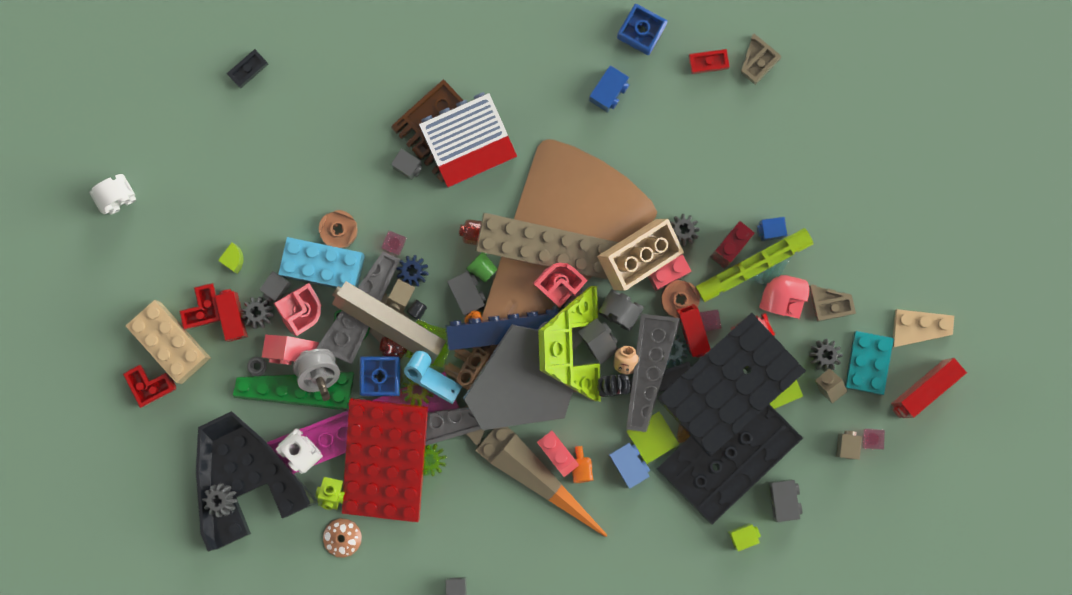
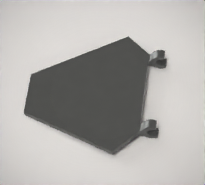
[463,321,577,430]

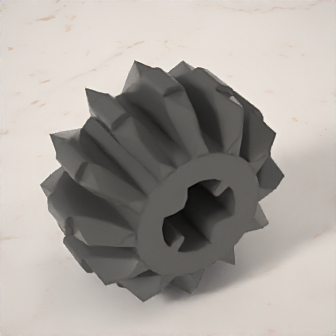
[670,214,700,247]
[241,296,274,329]
[809,339,843,372]
[203,483,238,517]

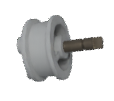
[293,349,340,401]

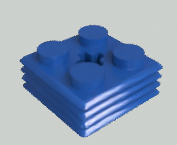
[617,4,667,55]
[360,357,400,396]

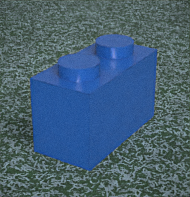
[589,65,630,113]

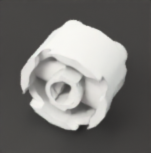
[89,174,136,215]
[276,428,323,474]

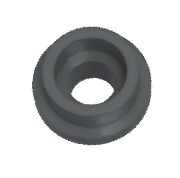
[247,357,267,376]

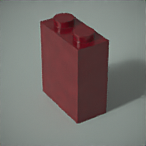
[710,221,755,269]

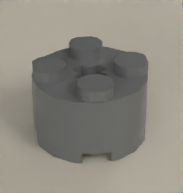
[598,289,644,331]

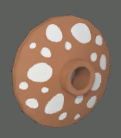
[323,518,362,558]

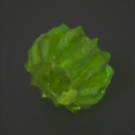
[401,377,434,406]
[423,444,447,476]

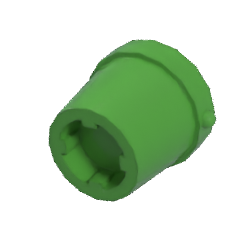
[466,252,497,283]

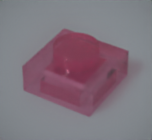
[381,230,407,256]
[700,309,722,331]
[863,429,885,449]

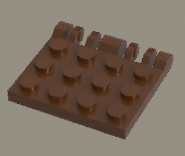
[391,79,464,183]

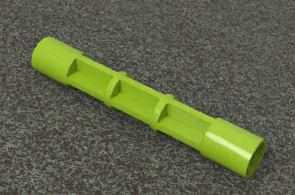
[695,228,814,303]

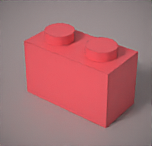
[648,254,691,291]
[537,431,579,477]

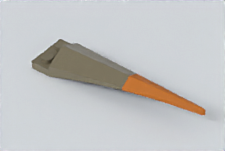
[475,427,607,537]

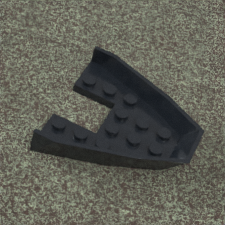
[196,411,319,552]

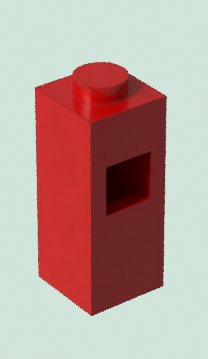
[215,289,248,342]
[676,304,711,358]

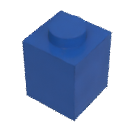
[757,217,788,241]

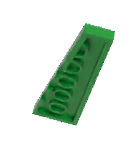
[233,372,355,410]

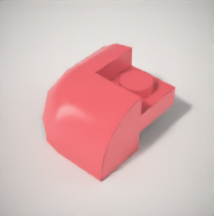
[533,263,588,308]
[759,275,809,319]
[273,283,322,336]

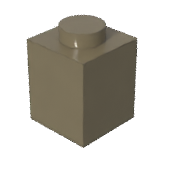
[385,279,415,313]
[815,369,847,404]
[836,431,862,460]

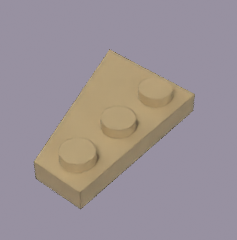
[892,309,954,348]

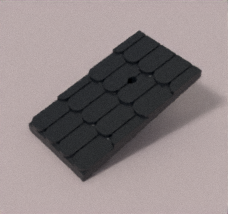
[657,312,806,457]
[657,404,803,525]

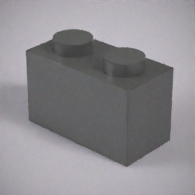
[447,271,487,317]
[578,318,618,364]
[768,479,803,522]

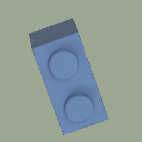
[609,443,650,489]

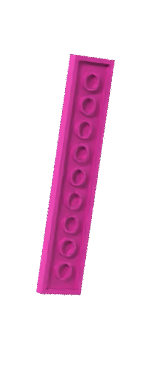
[267,372,459,474]

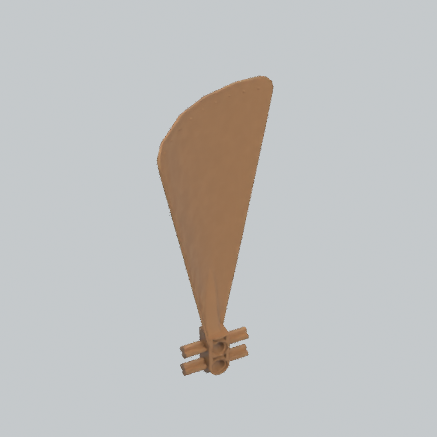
[443,139,657,391]

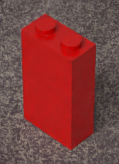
[891,358,967,418]

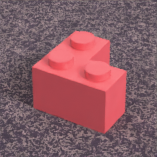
[262,334,319,365]

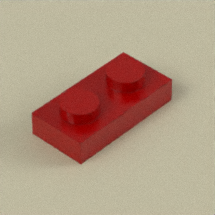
[689,49,729,74]

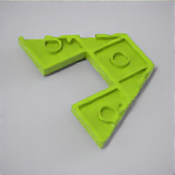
[538,286,601,402]

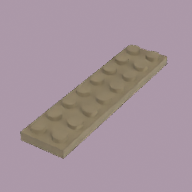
[475,213,619,280]

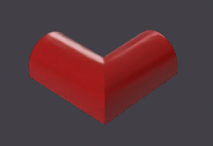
[179,283,221,330]
[123,365,176,408]

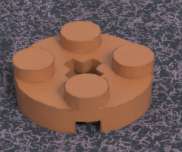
[319,210,358,248]
[661,280,700,318]

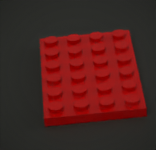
[342,398,428,522]

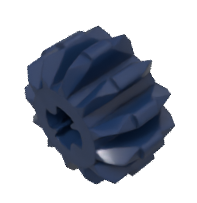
[396,255,429,287]

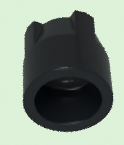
[407,300,427,320]

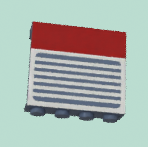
[419,92,517,188]

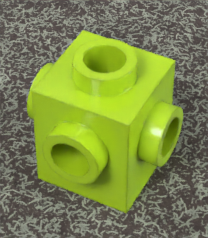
[315,477,345,510]

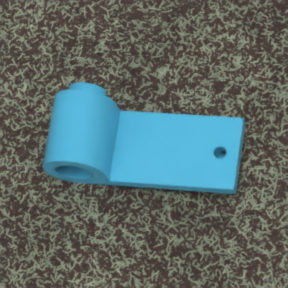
[404,351,462,404]

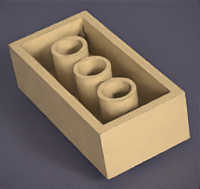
[597,219,684,291]
[126,300,211,384]

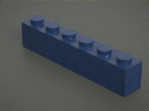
[445,309,560,350]

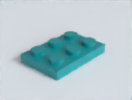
[845,331,894,395]

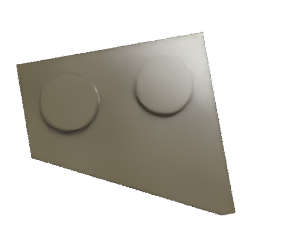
[741,34,781,85]

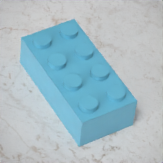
[278,237,365,288]

